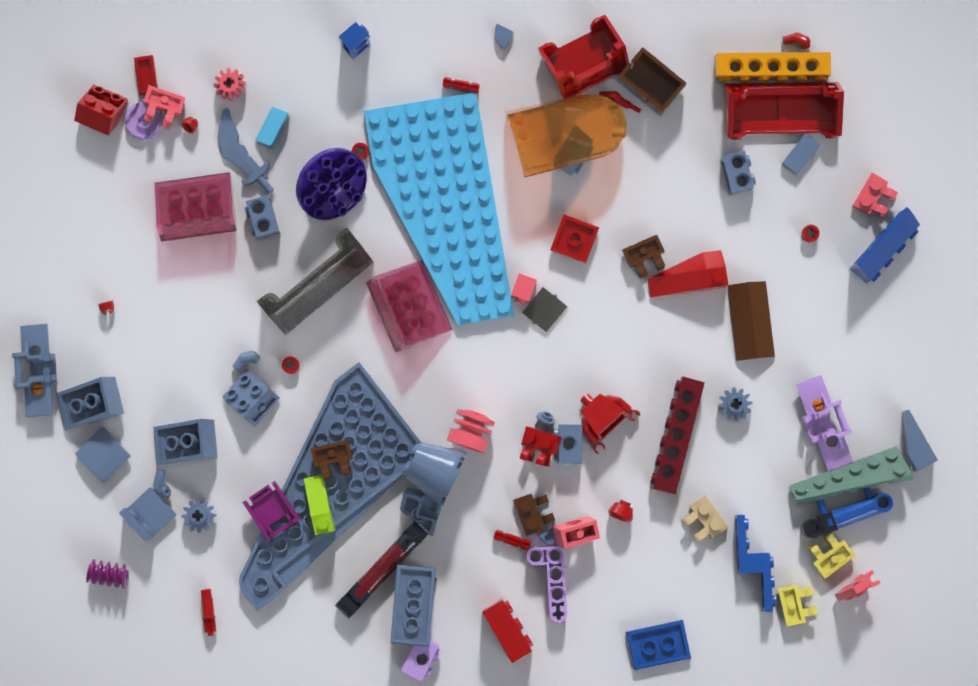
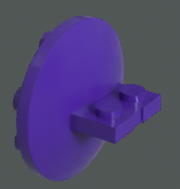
[296,148,367,220]

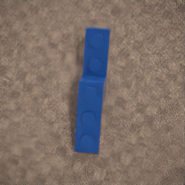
[735,515,776,612]

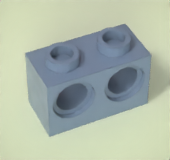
[721,151,756,196]
[244,195,280,240]

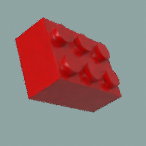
[482,599,533,663]

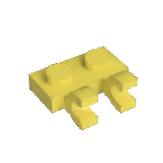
[808,533,856,579]
[778,584,818,627]

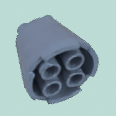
[402,443,467,506]

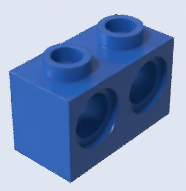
[339,22,371,59]

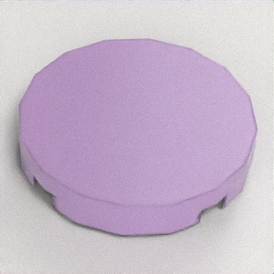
[125,102,163,140]

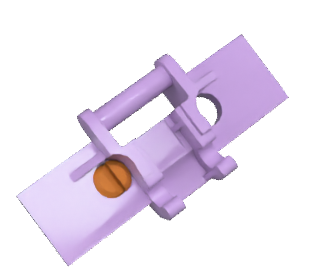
[796,375,853,471]

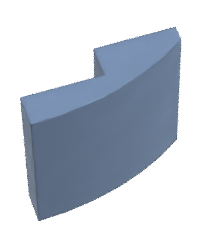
[75,427,131,483]

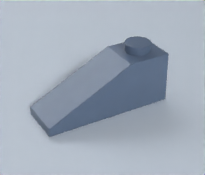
[902,410,938,472]

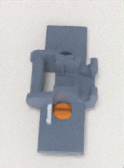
[12,324,57,417]

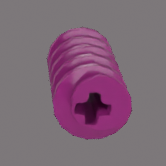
[86,559,129,589]

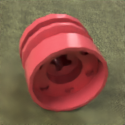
[447,409,495,453]

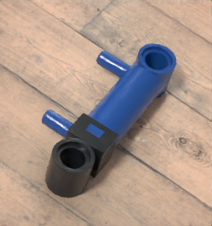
[800,487,893,538]

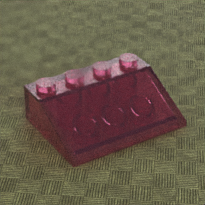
[155,172,237,242]
[366,260,452,353]

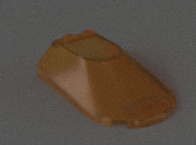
[505,94,627,177]

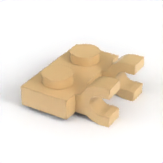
[681,496,728,542]

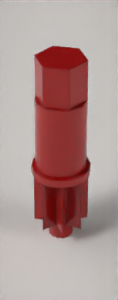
[201,589,216,636]

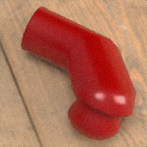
[782,32,811,50]

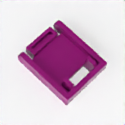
[242,481,301,541]

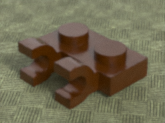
[622,235,665,279]
[310,440,353,480]
[514,493,555,536]

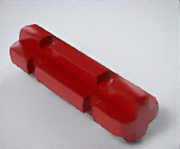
[442,77,480,94]
[493,530,531,551]

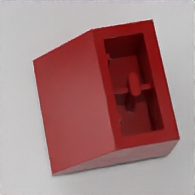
[74,84,128,136]

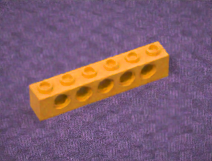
[714,52,831,82]

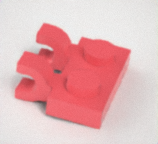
[143,85,185,129]
[852,173,898,218]
[834,570,881,601]

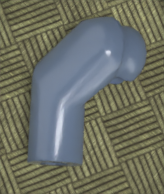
[232,351,260,372]
[153,469,171,497]

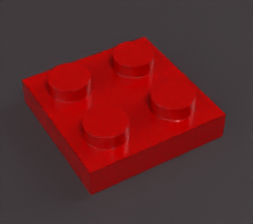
[550,214,599,264]

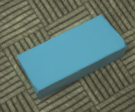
[255,107,289,149]

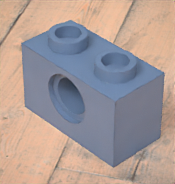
[554,424,582,464]

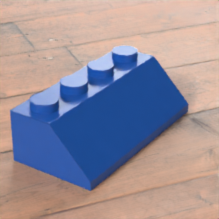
[849,207,920,284]

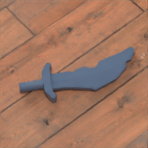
[218,108,274,194]

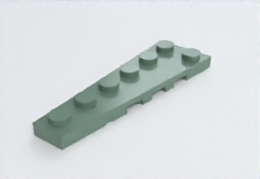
[789,446,913,505]

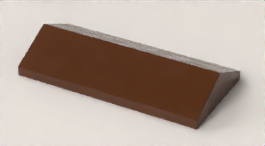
[728,281,775,361]

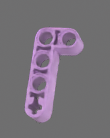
[526,546,567,623]

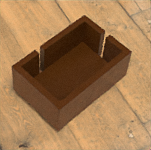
[617,47,687,116]

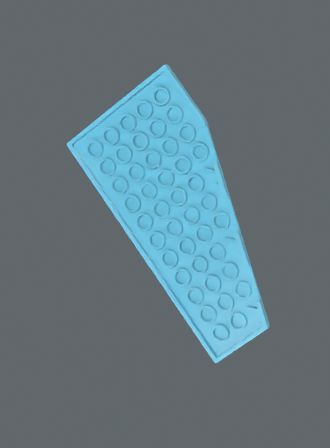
[364,93,514,326]

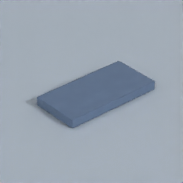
[390,565,436,646]

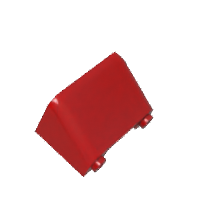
[538,14,629,99]

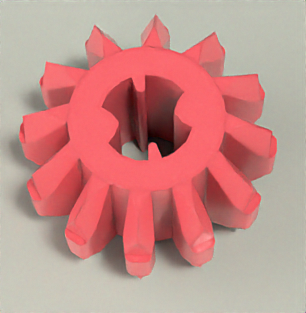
[213,68,246,101]

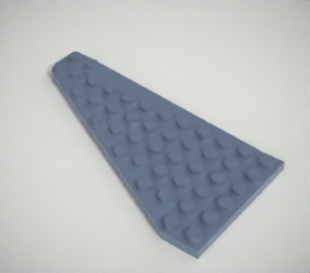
[239,362,422,611]

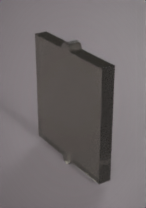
[522,287,567,332]

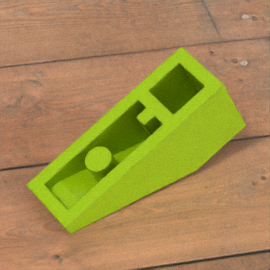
[304,474,336,535]

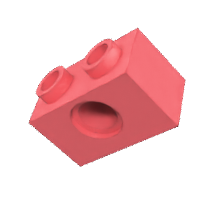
[553,516,600,549]

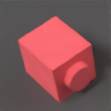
[511,273,537,305]

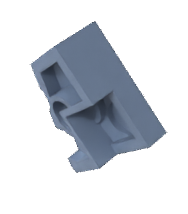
[400,487,442,536]

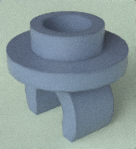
[535,411,555,432]

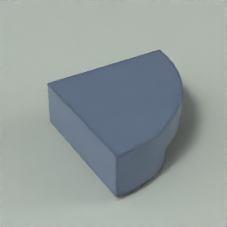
[495,24,514,50]
[538,527,557,545]

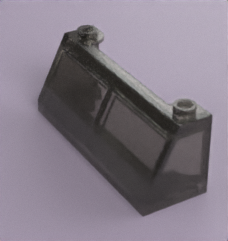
[257,227,374,335]

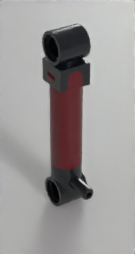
[335,521,428,619]

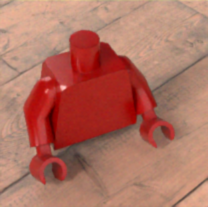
[580,394,640,454]

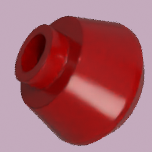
[608,499,633,523]

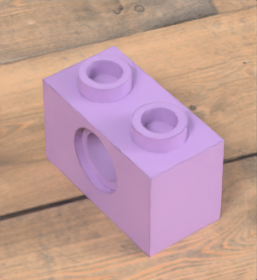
[401,641,441,682]

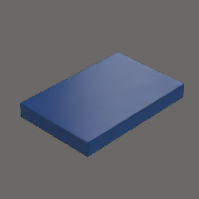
[626,620,691,670]

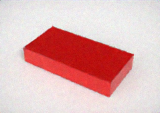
[134,55,158,96]

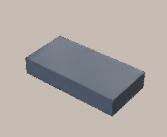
[782,133,820,175]

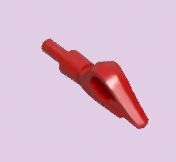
[599,91,641,113]

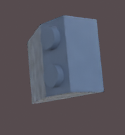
[57,377,124,430]
[153,419,218,465]

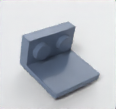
[222,369,280,426]
[119,487,176,542]

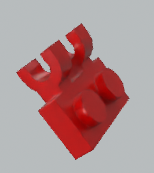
[519,426,562,467]

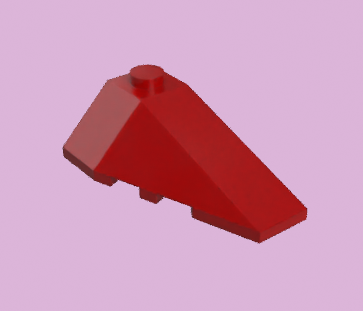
[648,250,728,298]

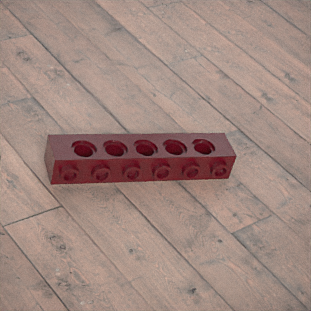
[650,376,705,495]

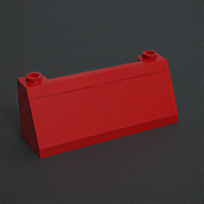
[724,82,844,140]

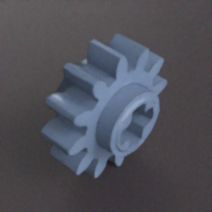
[718,387,753,422]
[181,499,217,533]

